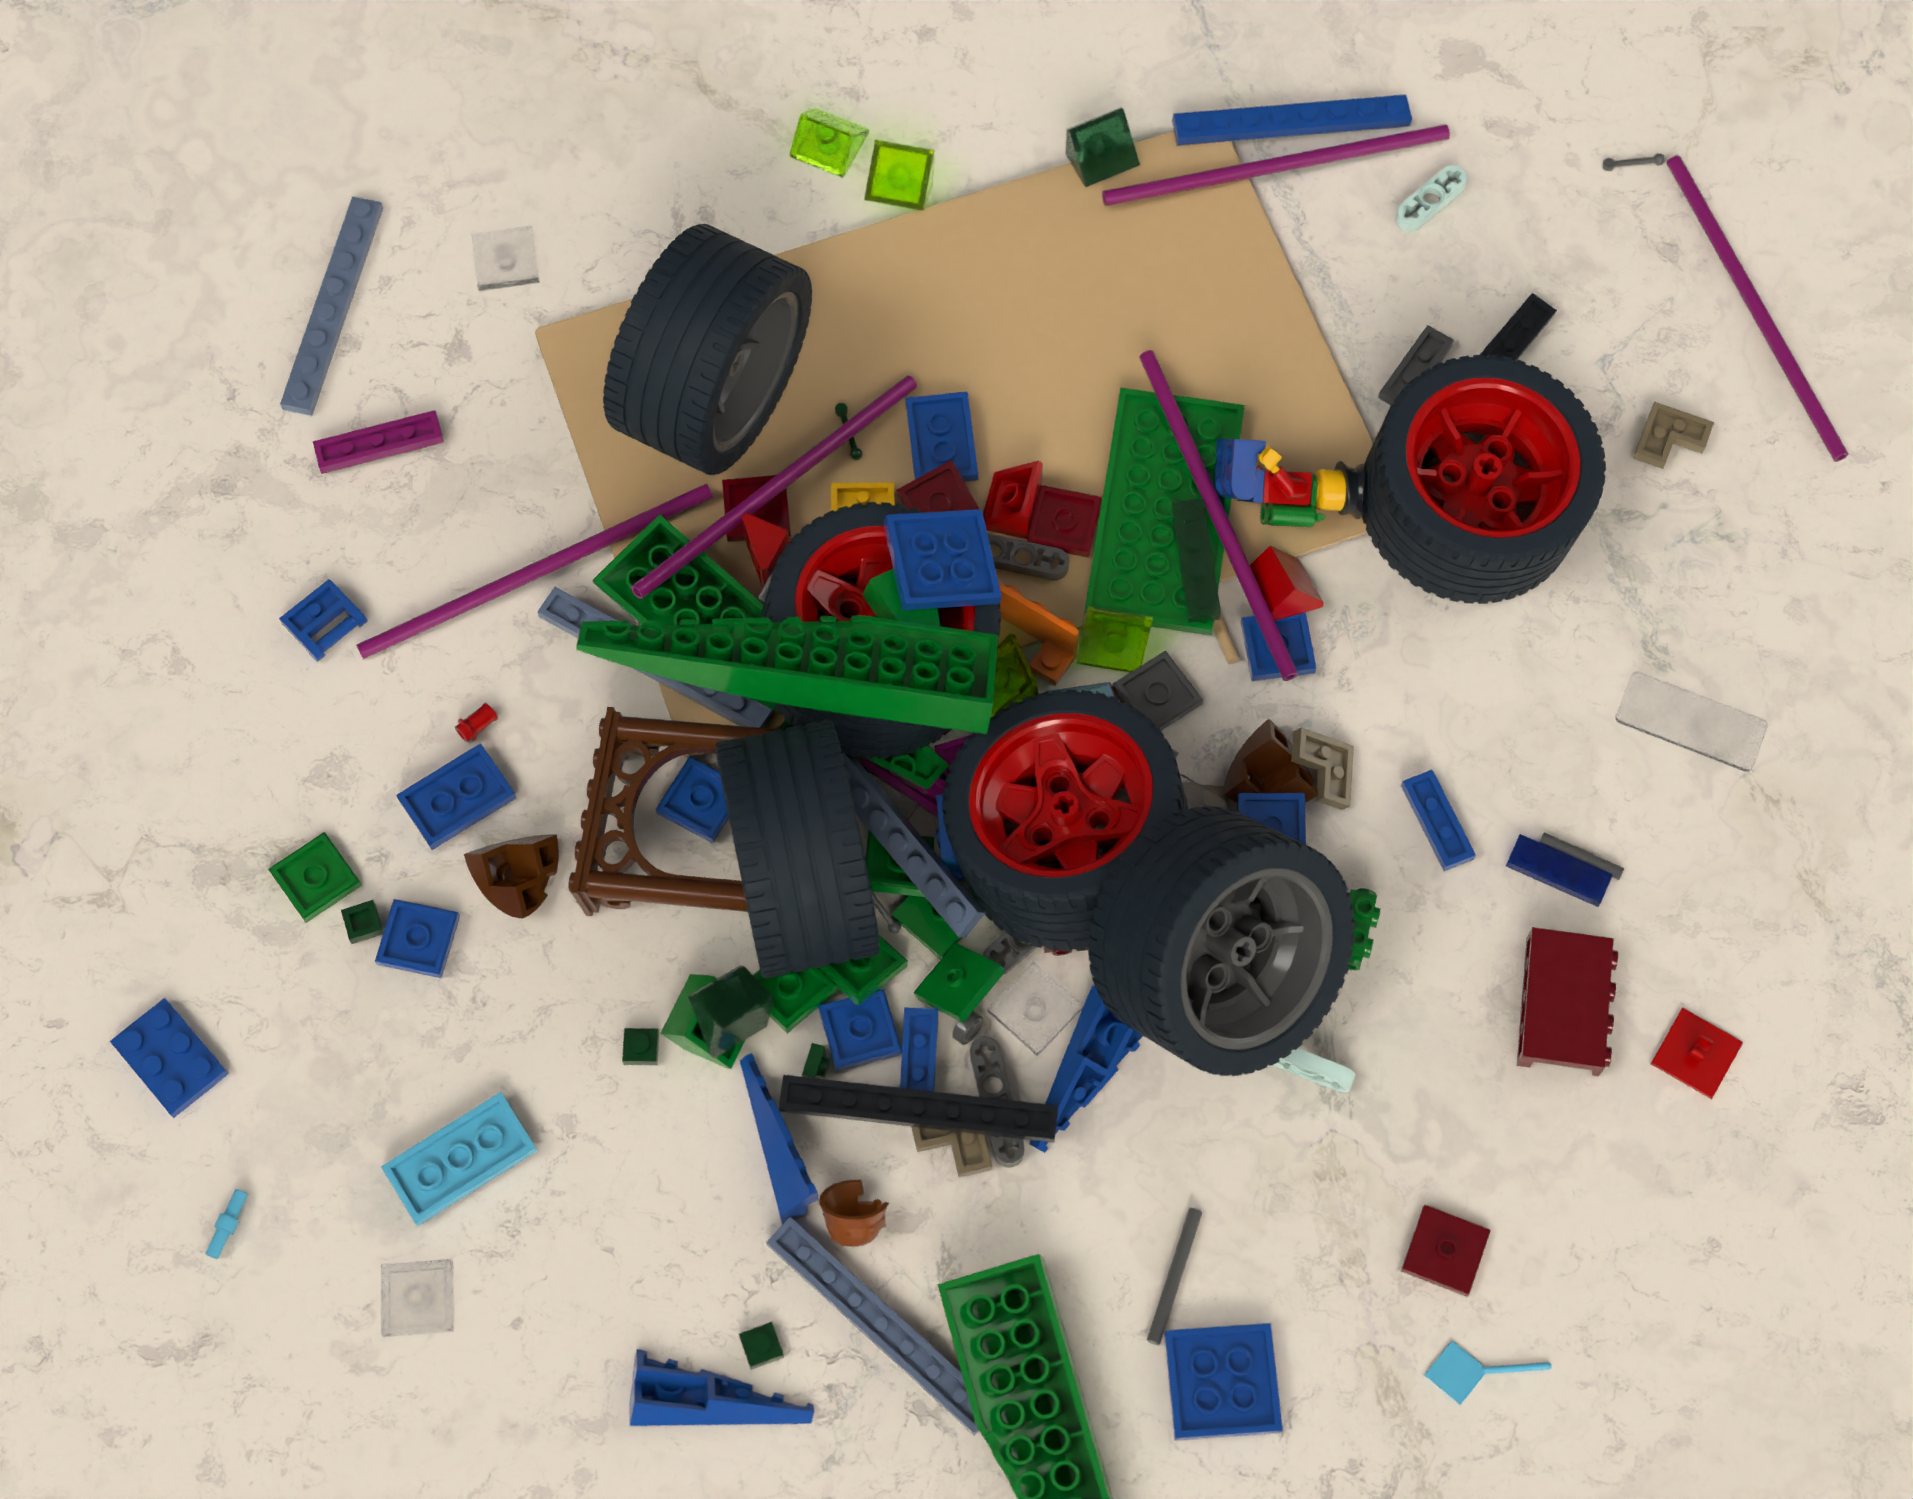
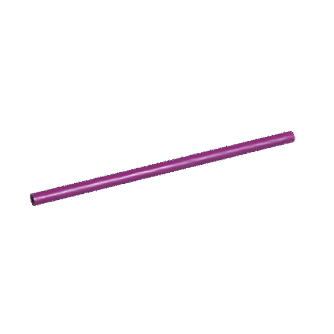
[1102,124,1450,206]
[1666,155,1849,462]
[1139,350,1298,681]
[631,375,917,599]
[357,483,713,659]

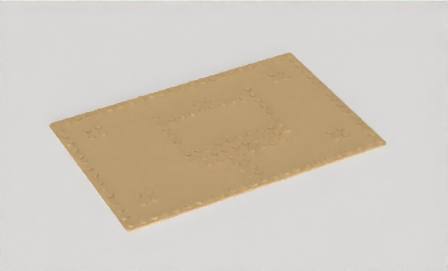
[535,131,1373,758]

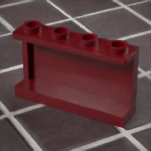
[1516,927,1618,1076]

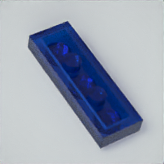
[1506,834,1613,907]

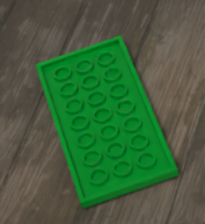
[1084,387,1245,636]

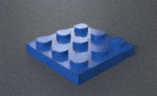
[883,509,1002,610]
[1164,1323,1283,1441]

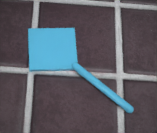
[1425,1341,1552,1405]

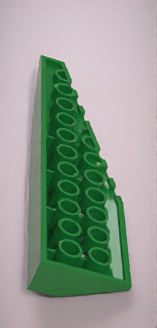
[592,515,950,790]
[576,615,998,734]
[937,1254,1113,1499]

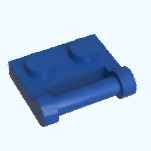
[279,579,368,662]

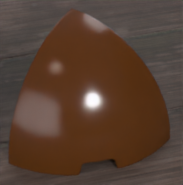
[1224,719,1318,803]
[464,834,559,919]

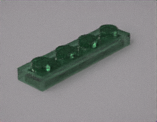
[1171,499,1221,623]

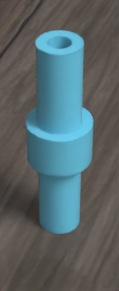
[205,1189,248,1259]

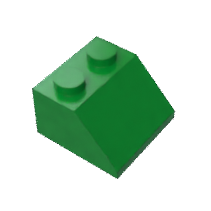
[661,974,761,1069]

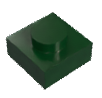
[341,900,384,944]
[622,1028,659,1065]
[802,1043,830,1079]
[739,1322,784,1370]

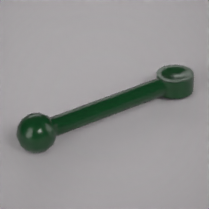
[835,403,862,460]

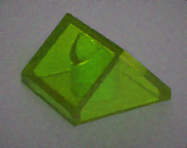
[789,108,869,178]
[864,140,935,211]
[1076,606,1153,673]
[991,633,1038,717]

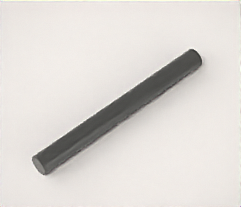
[1147,1208,1202,1345]

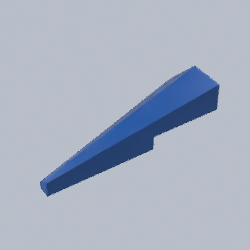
[1029,985,1143,1153]
[740,1053,819,1225]
[629,1349,814,1426]

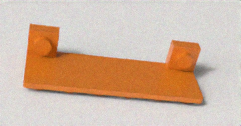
[998,582,1079,687]

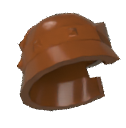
[819,1180,889,1247]

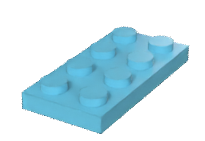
[381,1092,538,1226]

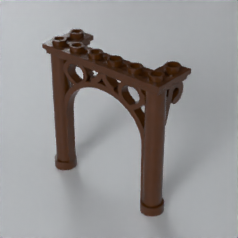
[568,707,783,916]

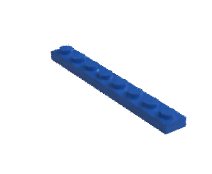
[1172,95,1412,145]

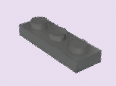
[1378,325,1454,405]

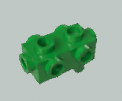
[1348,888,1381,971]

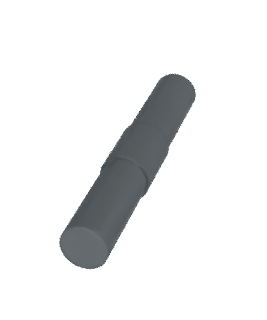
[1539,832,1624,880]

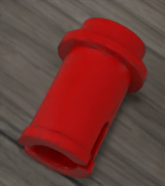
[455,703,498,742]

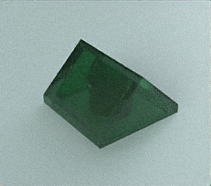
[1065,107,1140,187]
[688,965,775,1058]

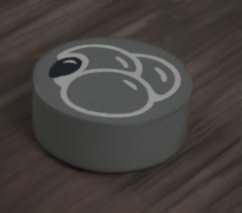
[952,1011,983,1045]

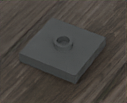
[1112,650,1203,730]

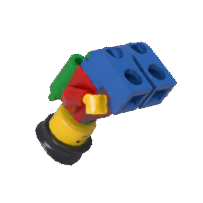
[1215,439,1366,527]

